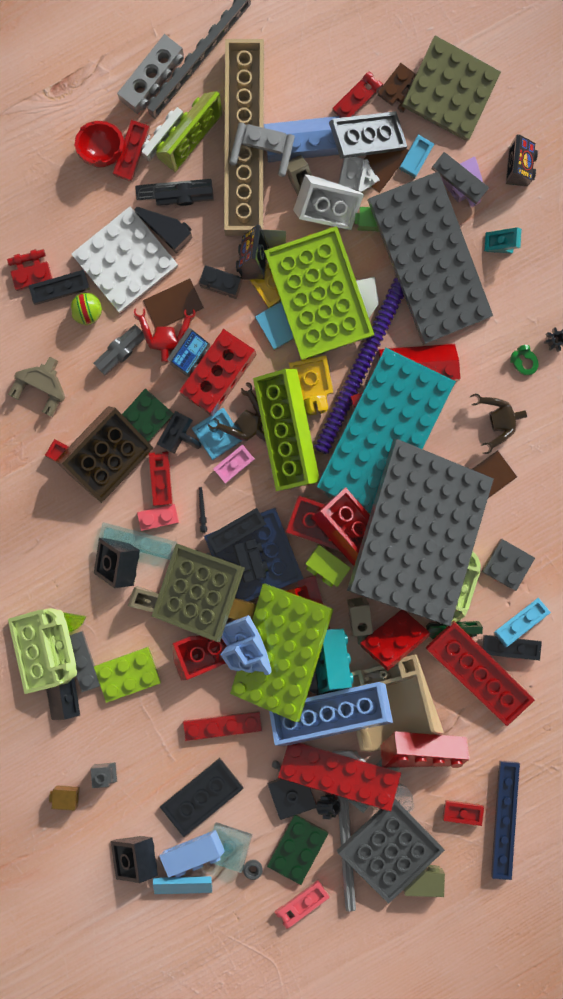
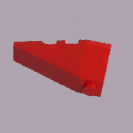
[172,636,227,680]

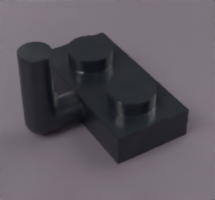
[157,411,202,454]

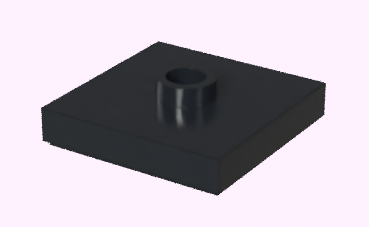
[268,779,316,820]

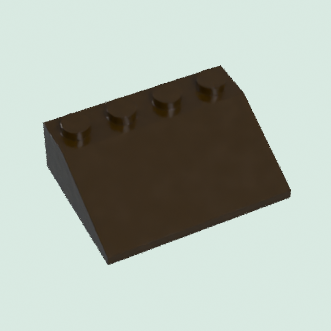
[55,406,153,503]

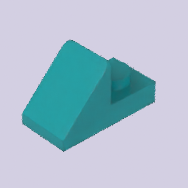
[484,227,522,254]

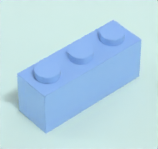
[159,830,225,878]

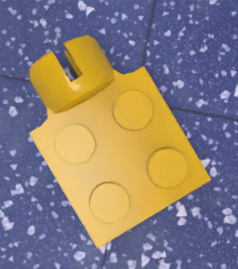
[289,355,334,415]

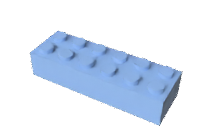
[269,682,393,746]

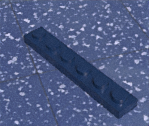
[491,761,520,880]

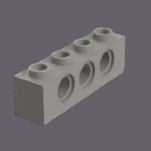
[117,34,184,114]

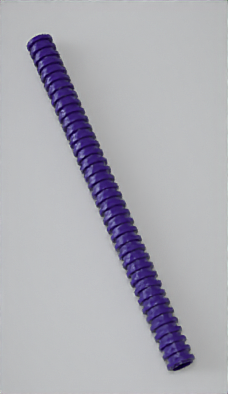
[314,275,404,454]

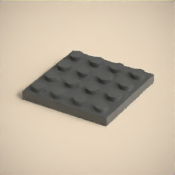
[337,798,445,904]

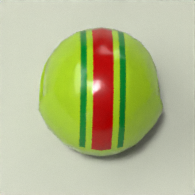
[71,293,102,325]

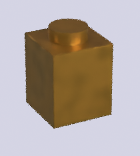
[49,785,80,811]

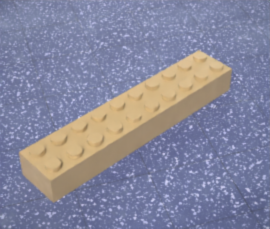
[224,39,264,236]

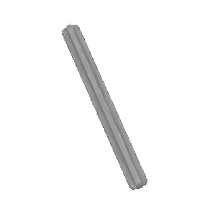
[337,796,356,911]

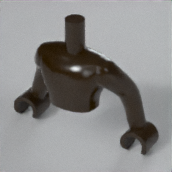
[208,382,266,442]
[470,394,527,454]

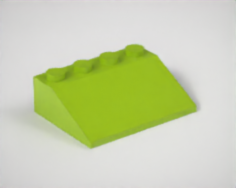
[156,91,223,172]

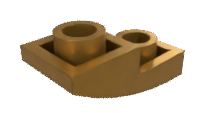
[228,599,257,620]

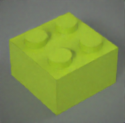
[305,545,351,587]

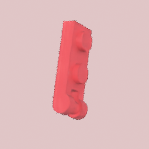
[275,880,330,929]

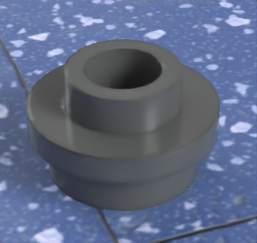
[243,860,263,880]

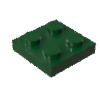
[122,388,174,442]

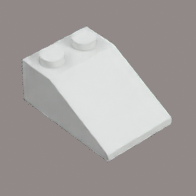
[293,174,364,230]

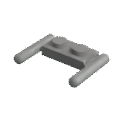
[229,123,295,177]

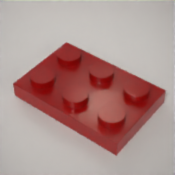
[360,610,430,671]

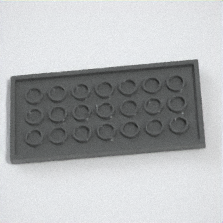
[367,171,493,344]

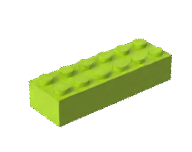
[253,369,320,491]

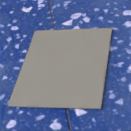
[262,230,286,248]

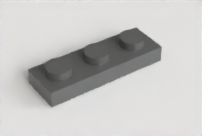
[431,152,489,204]
[69,631,100,692]

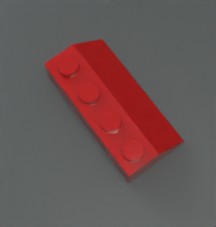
[379,344,461,382]
[311,487,370,566]

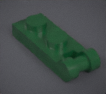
[426,621,483,639]

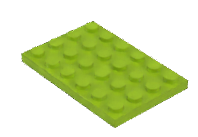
[264,226,374,361]
[230,584,333,722]

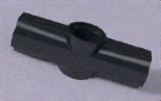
[155,183,214,206]

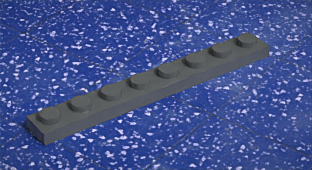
[147,0,251,118]

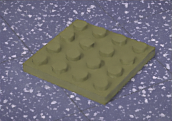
[401,35,501,141]
[152,543,245,642]

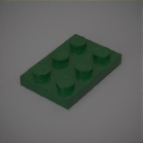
[267,815,329,885]

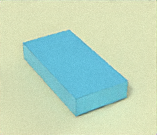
[399,134,434,178]

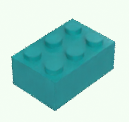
[315,628,353,694]

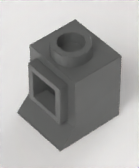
[91,762,117,788]

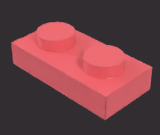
[137,504,179,531]

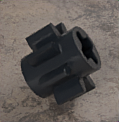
[544,327,563,352]
[316,794,340,820]

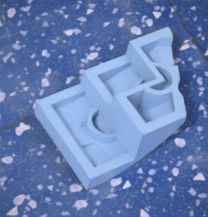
[220,615,271,675]

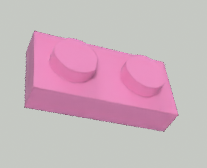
[213,444,255,484]

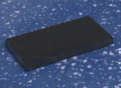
[160,757,244,837]

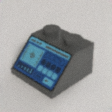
[167,328,211,377]

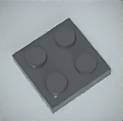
[482,539,535,591]

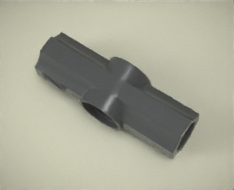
[93,324,145,376]

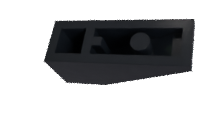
[134,207,192,254]

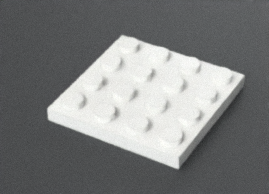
[71,207,178,313]

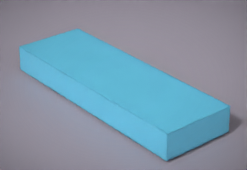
[494,598,551,648]
[153,876,212,894]

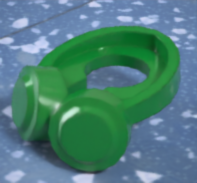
[510,345,539,375]

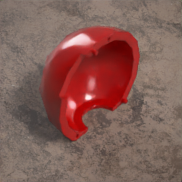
[74,121,124,168]

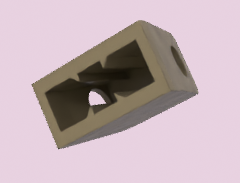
[347,597,373,645]

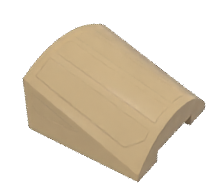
[351,654,444,752]

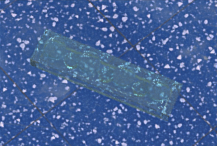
[98,522,177,560]

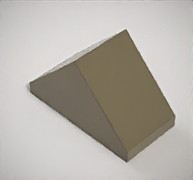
[128,586,159,612]

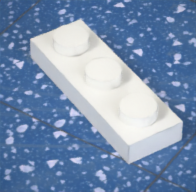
[141,107,184,162]

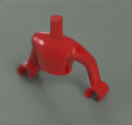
[134,308,196,363]

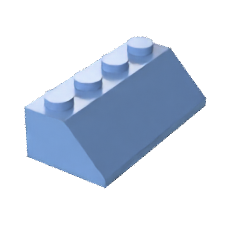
[264,116,339,162]

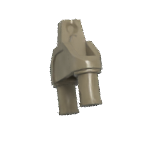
[7,357,65,417]

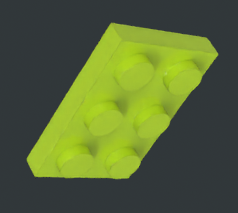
[94,646,161,703]

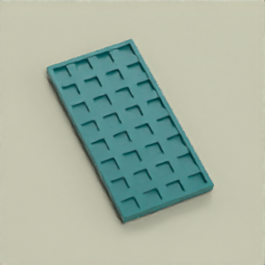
[317,347,456,513]

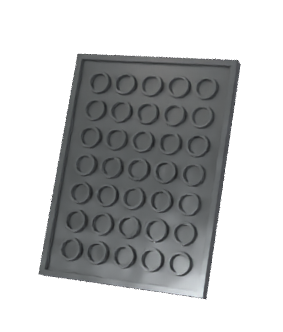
[347,439,494,626]

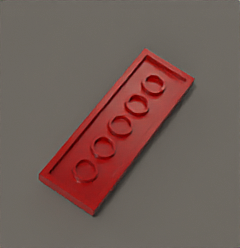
[426,620,535,726]
[278,743,401,812]

